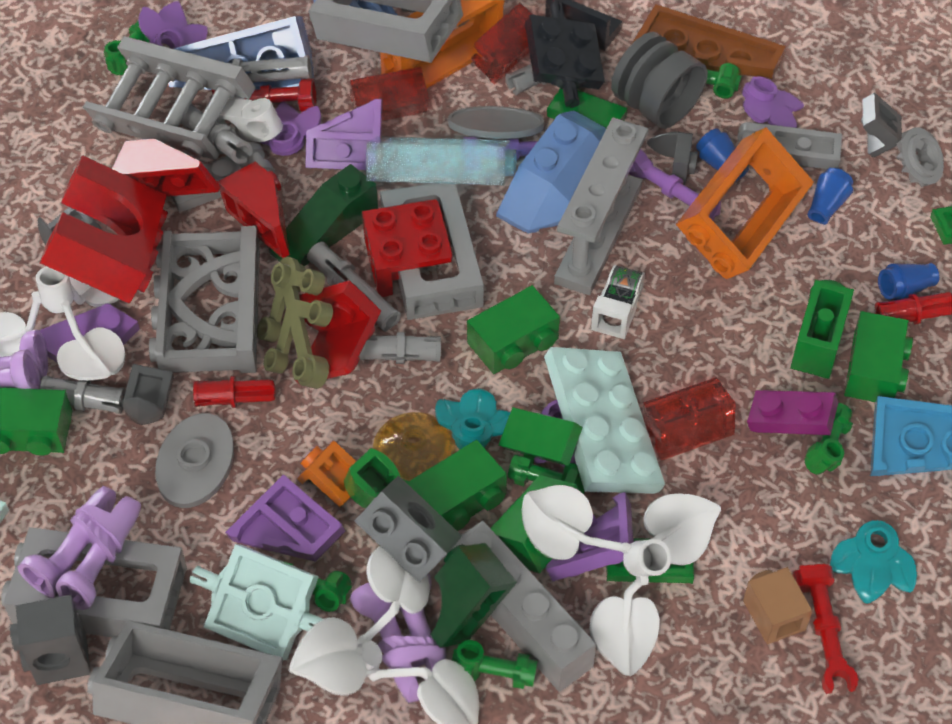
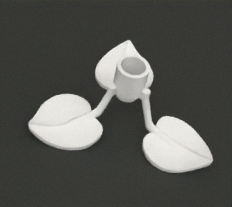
[0,266,125,380]
[522,485,721,676]
[289,546,479,724]

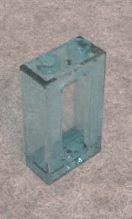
[366,136,517,185]

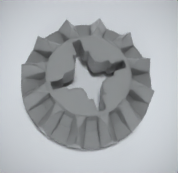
[896,127,944,187]

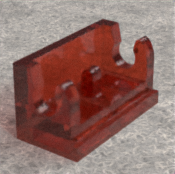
[471,3,533,84]
[350,67,430,121]
[643,377,736,461]

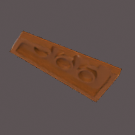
[630,4,786,79]

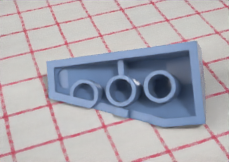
[169,16,314,90]

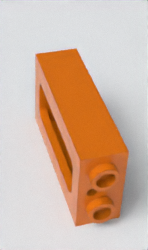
[380,0,504,102]
[675,127,814,279]

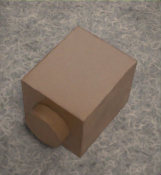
[743,567,812,645]

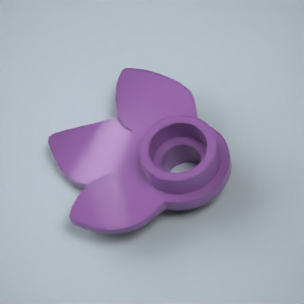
[138,1,207,49]
[742,76,804,128]
[259,102,322,156]

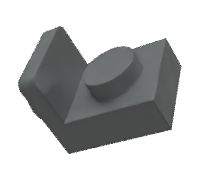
[861,92,902,157]

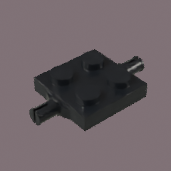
[525,0,605,108]

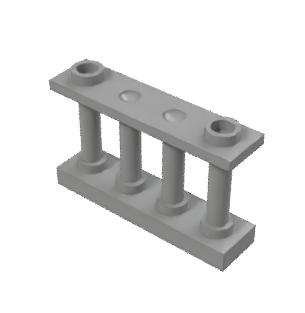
[83,36,256,160]
[554,117,648,296]

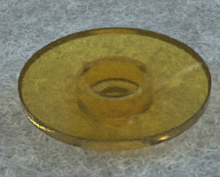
[373,412,455,481]

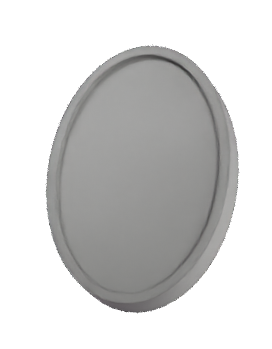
[448,106,544,139]
[155,413,234,508]

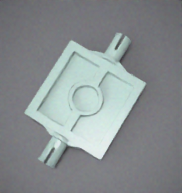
[190,544,323,660]

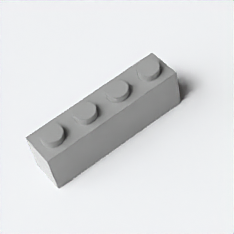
[451,520,596,692]

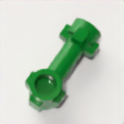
[104,21,150,75]
[706,63,741,99]
[804,403,853,475]
[507,454,585,495]
[283,561,352,612]
[452,640,538,689]

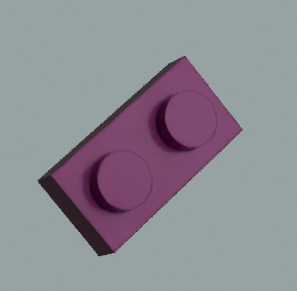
[747,390,838,435]

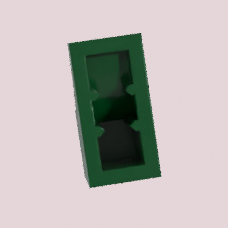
[430,543,517,648]

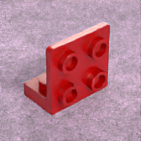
[362,199,452,297]
[294,280,381,384]

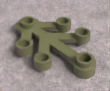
[257,257,333,389]

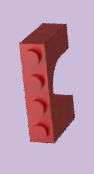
[40,155,168,304]

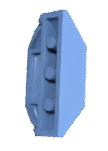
[496,111,606,233]

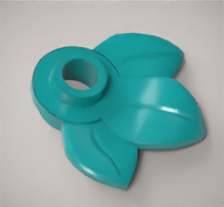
[435,388,510,449]
[830,520,917,604]

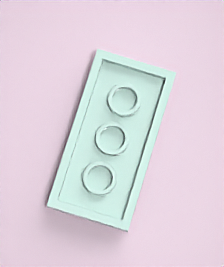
[544,347,665,494]

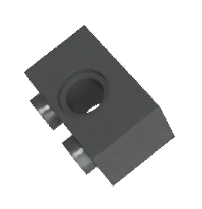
[354,475,462,583]
[10,595,91,685]

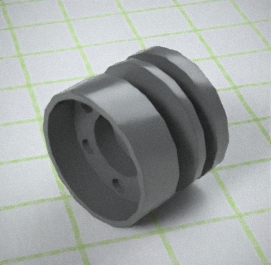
[611,31,708,129]

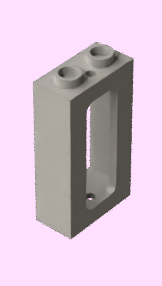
[309,0,463,63]
[380,180,484,320]
[1,527,187,637]
[87,620,282,724]

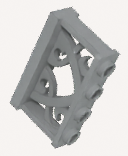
[149,226,260,373]

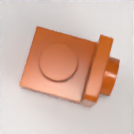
[297,440,356,507]

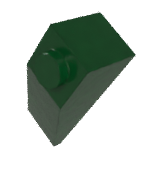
[268,164,378,266]

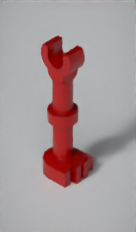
[211,78,317,112]
[793,564,858,694]

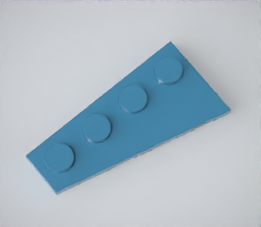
[870,396,952,476]

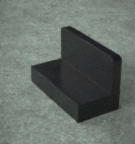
[545,0,622,51]

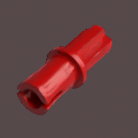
[874,292,952,325]
[193,376,276,408]

